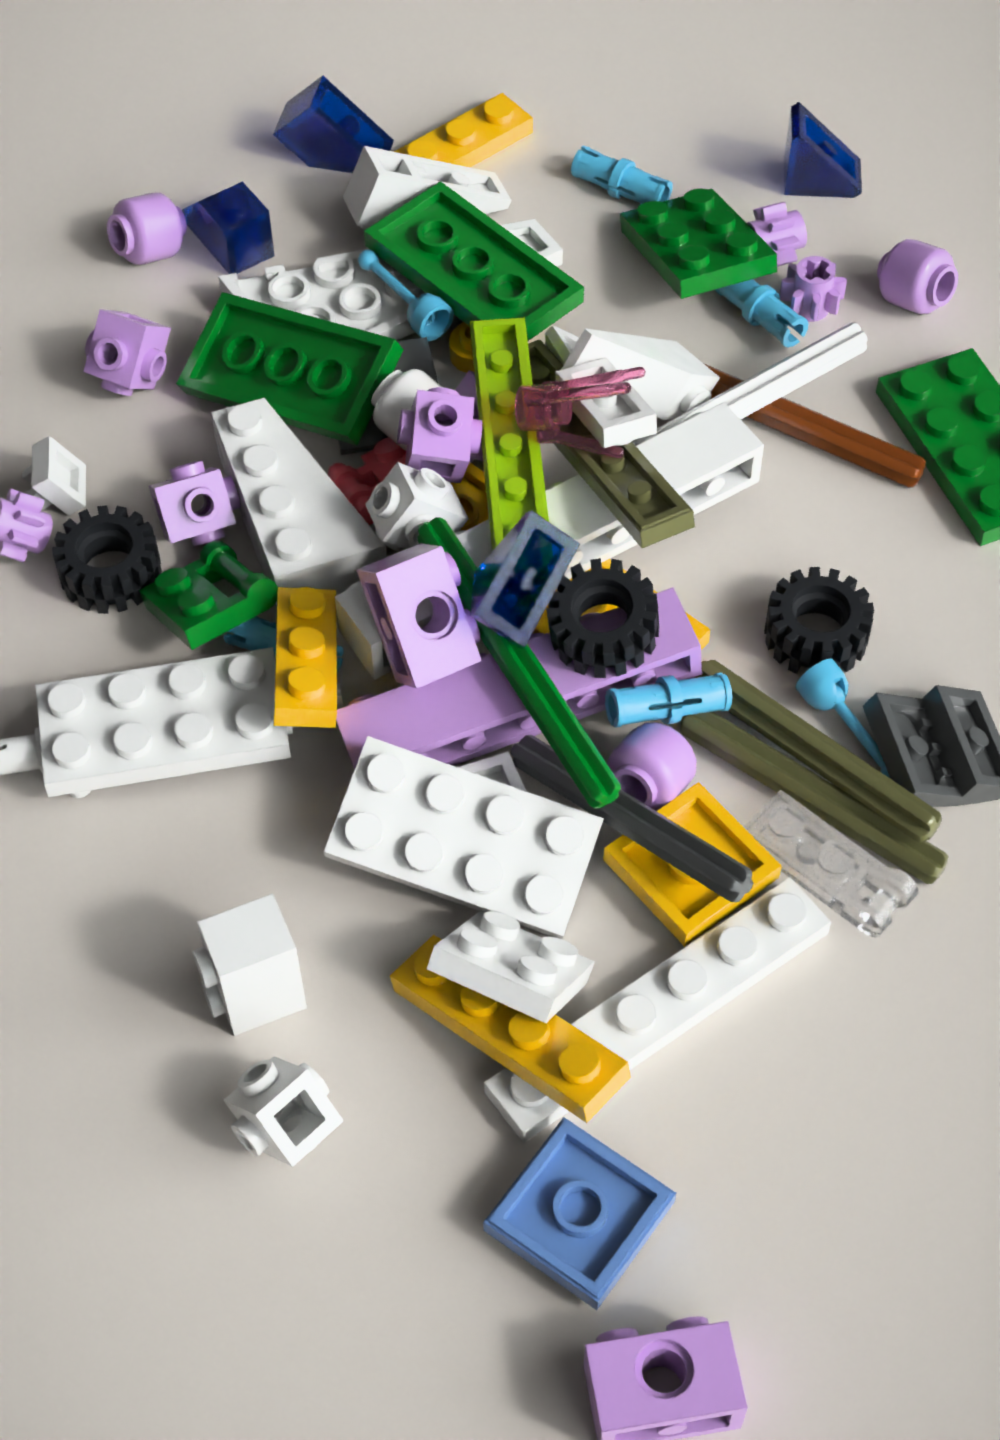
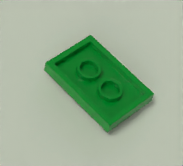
[620,188,777,299]

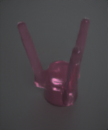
[515,367,646,458]

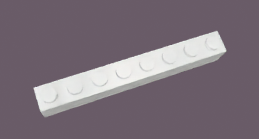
[335,402,764,680]

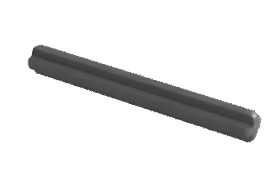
[511,735,754,902]

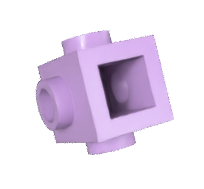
[83,309,171,396]
[397,387,482,483]
[149,460,241,546]

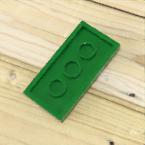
[364,181,584,341]
[176,292,404,446]
[876,348,1000,546]

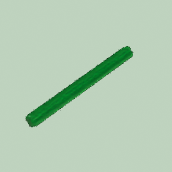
[417,517,621,809]

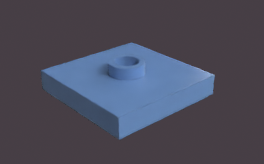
[483,1117,676,1310]

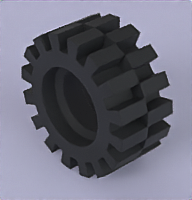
[52,505,162,614]
[546,558,659,678]
[764,567,874,674]

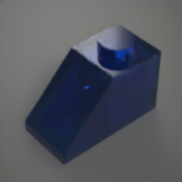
[273,75,394,173]
[182,181,275,274]

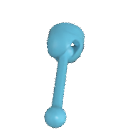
[358,249,454,341]
[795,659,890,778]

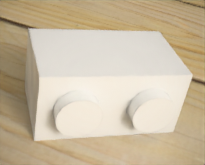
[193,894,307,1036]

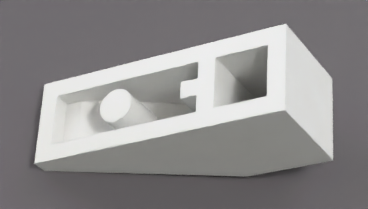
[343,146,512,230]
[561,329,720,420]

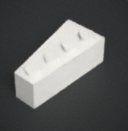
[211,398,387,608]

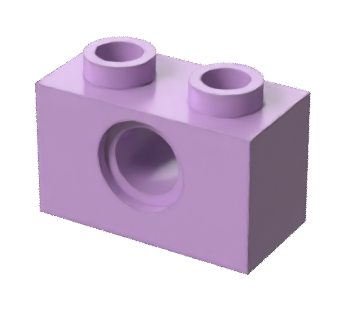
[356,543,482,689]
[583,1316,748,1440]

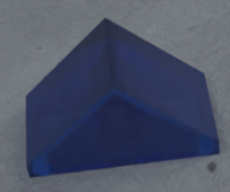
[784,102,862,198]
[470,510,580,648]

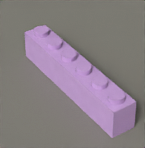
[336,587,702,770]

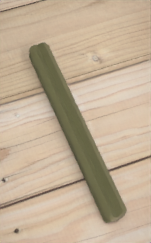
[694,660,942,842]
[680,712,949,884]

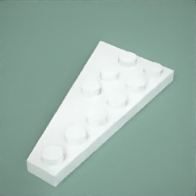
[218,219,563,341]

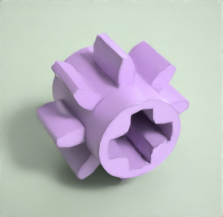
[747,202,807,267]
[780,256,847,322]
[0,488,53,562]

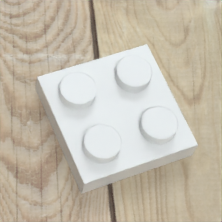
[427,911,595,1023]

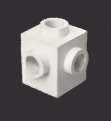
[365,462,469,551]
[224,1056,343,1167]

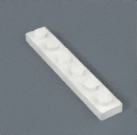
[484,877,831,1143]

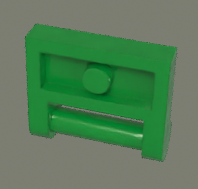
[139,540,278,650]

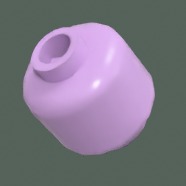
[107,193,187,265]
[877,239,958,314]
[607,723,697,811]

